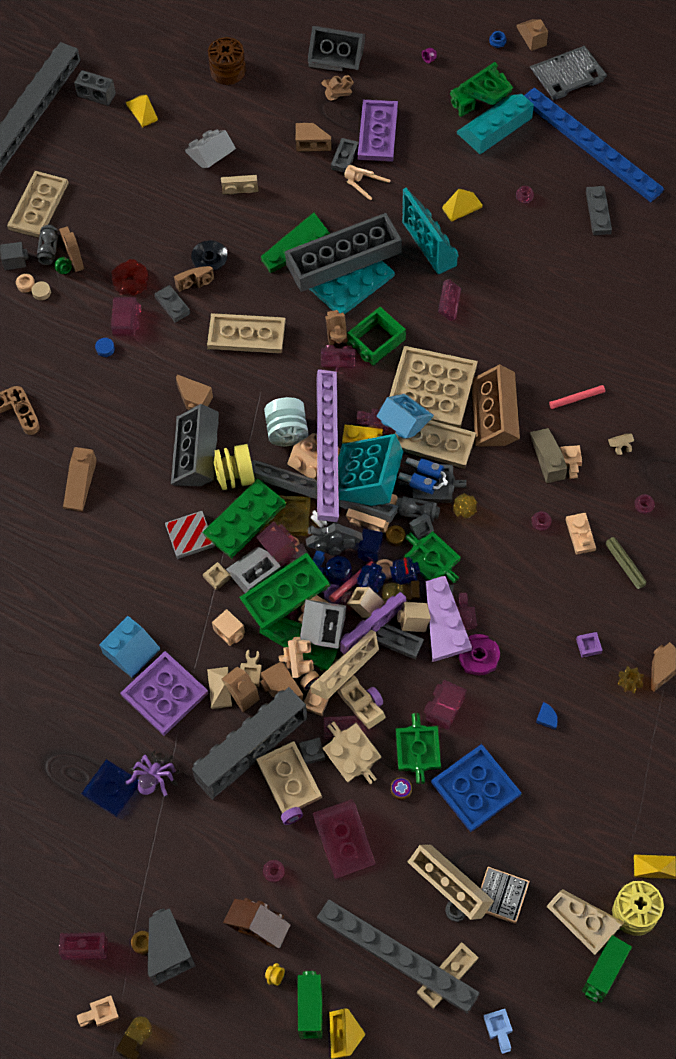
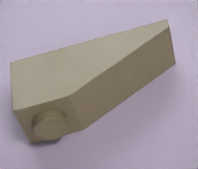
[530,428,567,484]

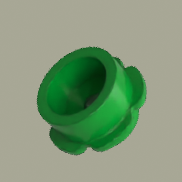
[55,257,72,275]

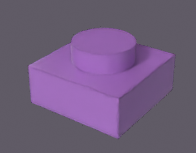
[576,632,602,658]

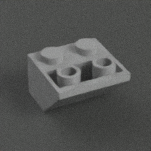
[185,129,236,168]
[226,547,281,593]
[300,599,346,648]

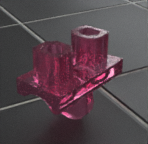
[321,345,355,372]

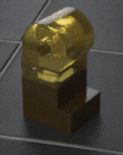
[382,581,420,604]
[115,1016,152,1059]

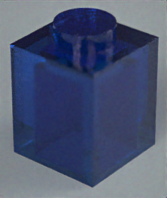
[358,528,383,562]

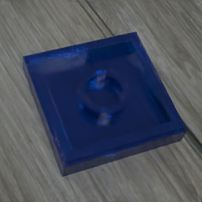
[81,759,138,818]

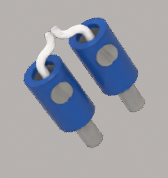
[398,458,448,494]

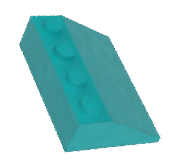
[402,188,459,274]
[338,434,404,506]

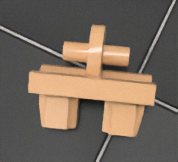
[279,637,314,678]

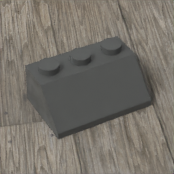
[308,26,366,70]

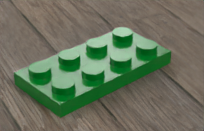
[202,479,287,559]
[239,553,330,631]

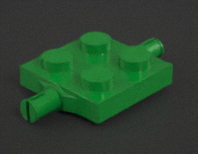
[404,531,461,583]
[396,713,441,784]

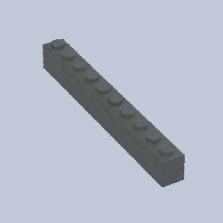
[0,42,81,173]

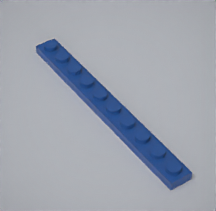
[524,87,664,202]

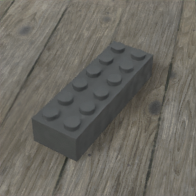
[285,213,402,292]
[192,687,307,800]

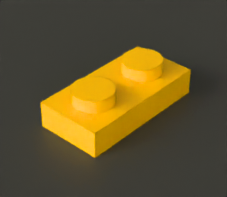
[342,425,383,444]

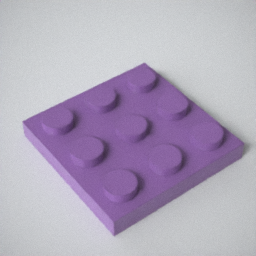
[120,651,209,736]

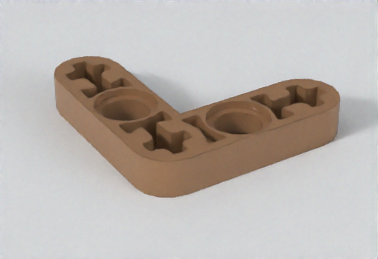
[59,226,84,272]
[0,386,40,435]

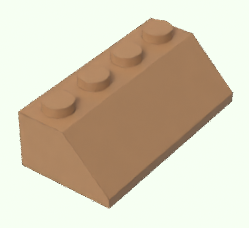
[472,364,520,447]

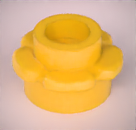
[265,963,285,985]

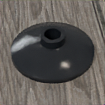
[191,240,228,271]

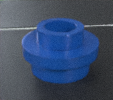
[489,31,506,48]

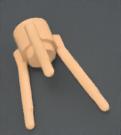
[344,165,390,200]

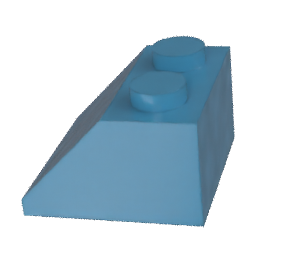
[376,394,434,438]
[100,616,160,678]

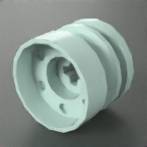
[264,397,308,446]

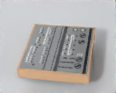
[480,867,529,924]

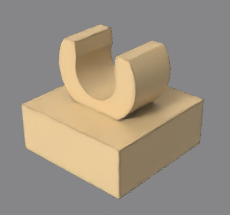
[608,434,634,455]

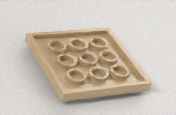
[389,346,478,428]

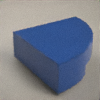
[536,702,557,730]

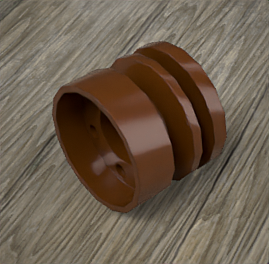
[208,37,246,85]

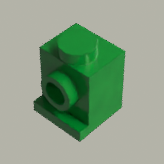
[450,87,476,117]

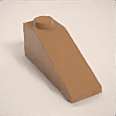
[63,447,97,512]

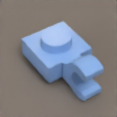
[483,1009,513,1054]

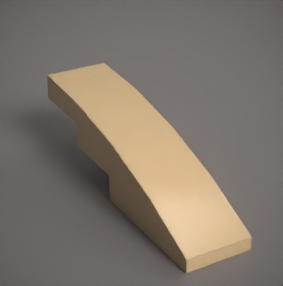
[320,657,386,729]

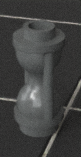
[37,225,58,265]
[396,496,440,522]

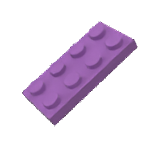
[358,100,398,161]

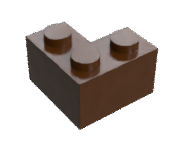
[223,898,291,949]

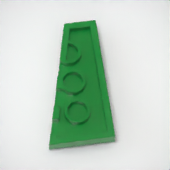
[261,213,330,273]
[260,618,340,672]

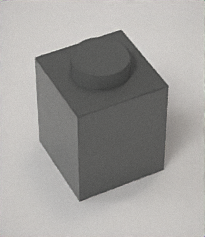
[0,242,29,270]

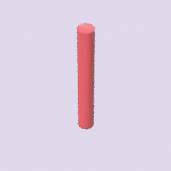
[549,385,605,409]
[329,561,375,602]

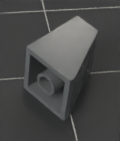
[148,908,195,986]

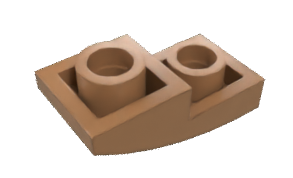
[174,266,214,292]

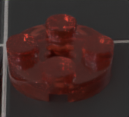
[111,259,149,295]

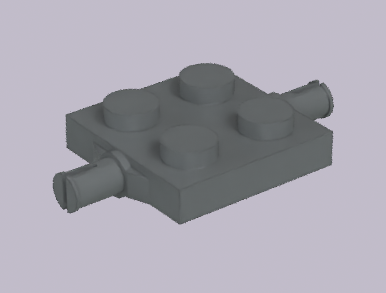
[400,464,466,503]
[306,523,363,556]

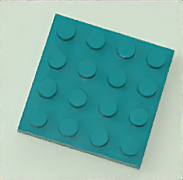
[310,261,395,315]

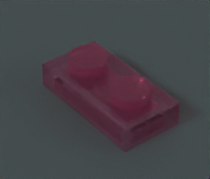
[438,279,461,321]

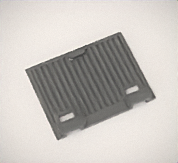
[530,46,607,100]

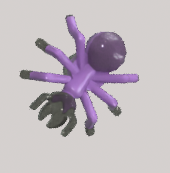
[125,750,180,798]

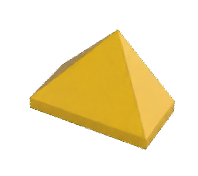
[126,95,158,127]
[442,189,483,222]
[634,855,676,879]
[329,1008,365,1059]

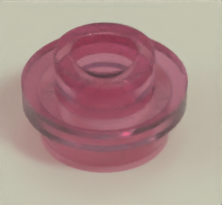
[516,186,534,203]
[634,494,655,514]
[531,511,552,531]
[263,860,285,882]

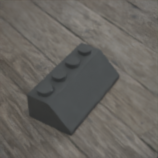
[171,404,219,486]

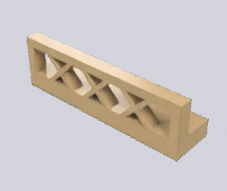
[310,630,379,700]

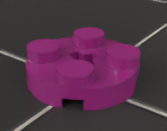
[458,634,500,675]

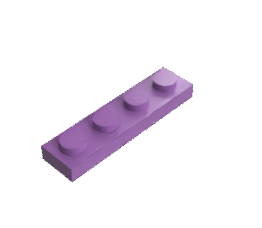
[340,592,406,655]

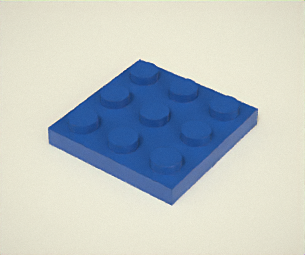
[431,744,521,832]

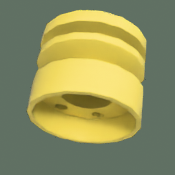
[214,444,255,490]
[612,881,664,936]

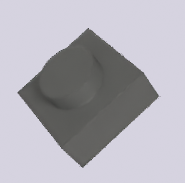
[409,513,434,540]
[299,738,325,765]

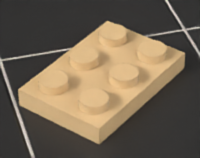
[256,741,322,814]

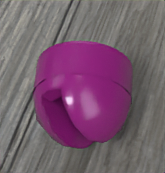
[422,48,437,63]

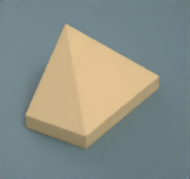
[207,667,232,709]

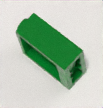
[347,307,406,365]
[582,935,632,1003]
[298,971,323,1039]

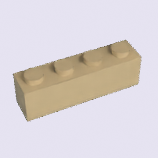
[408,845,494,920]

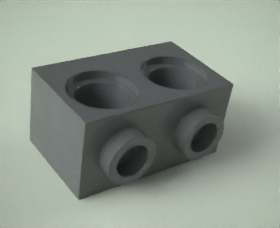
[74,70,116,106]

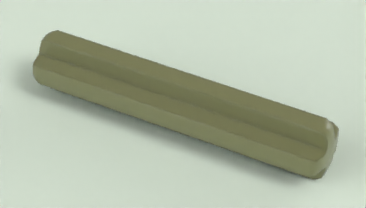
[606,537,647,589]

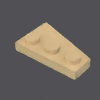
[547,890,625,955]

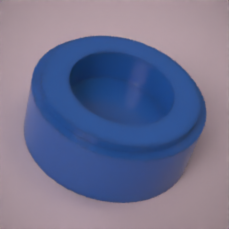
[95,338,115,357]

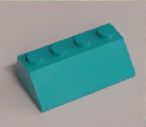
[457,94,534,154]

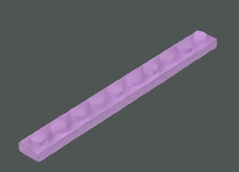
[317,370,339,522]

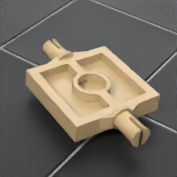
[323,722,382,784]

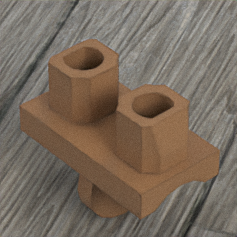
[321,75,354,101]
[325,310,347,346]

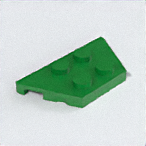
[458,62,513,105]

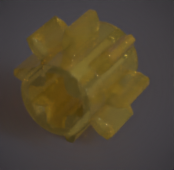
[453,494,477,519]
[618,666,644,693]

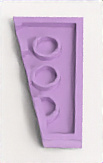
[426,576,472,662]

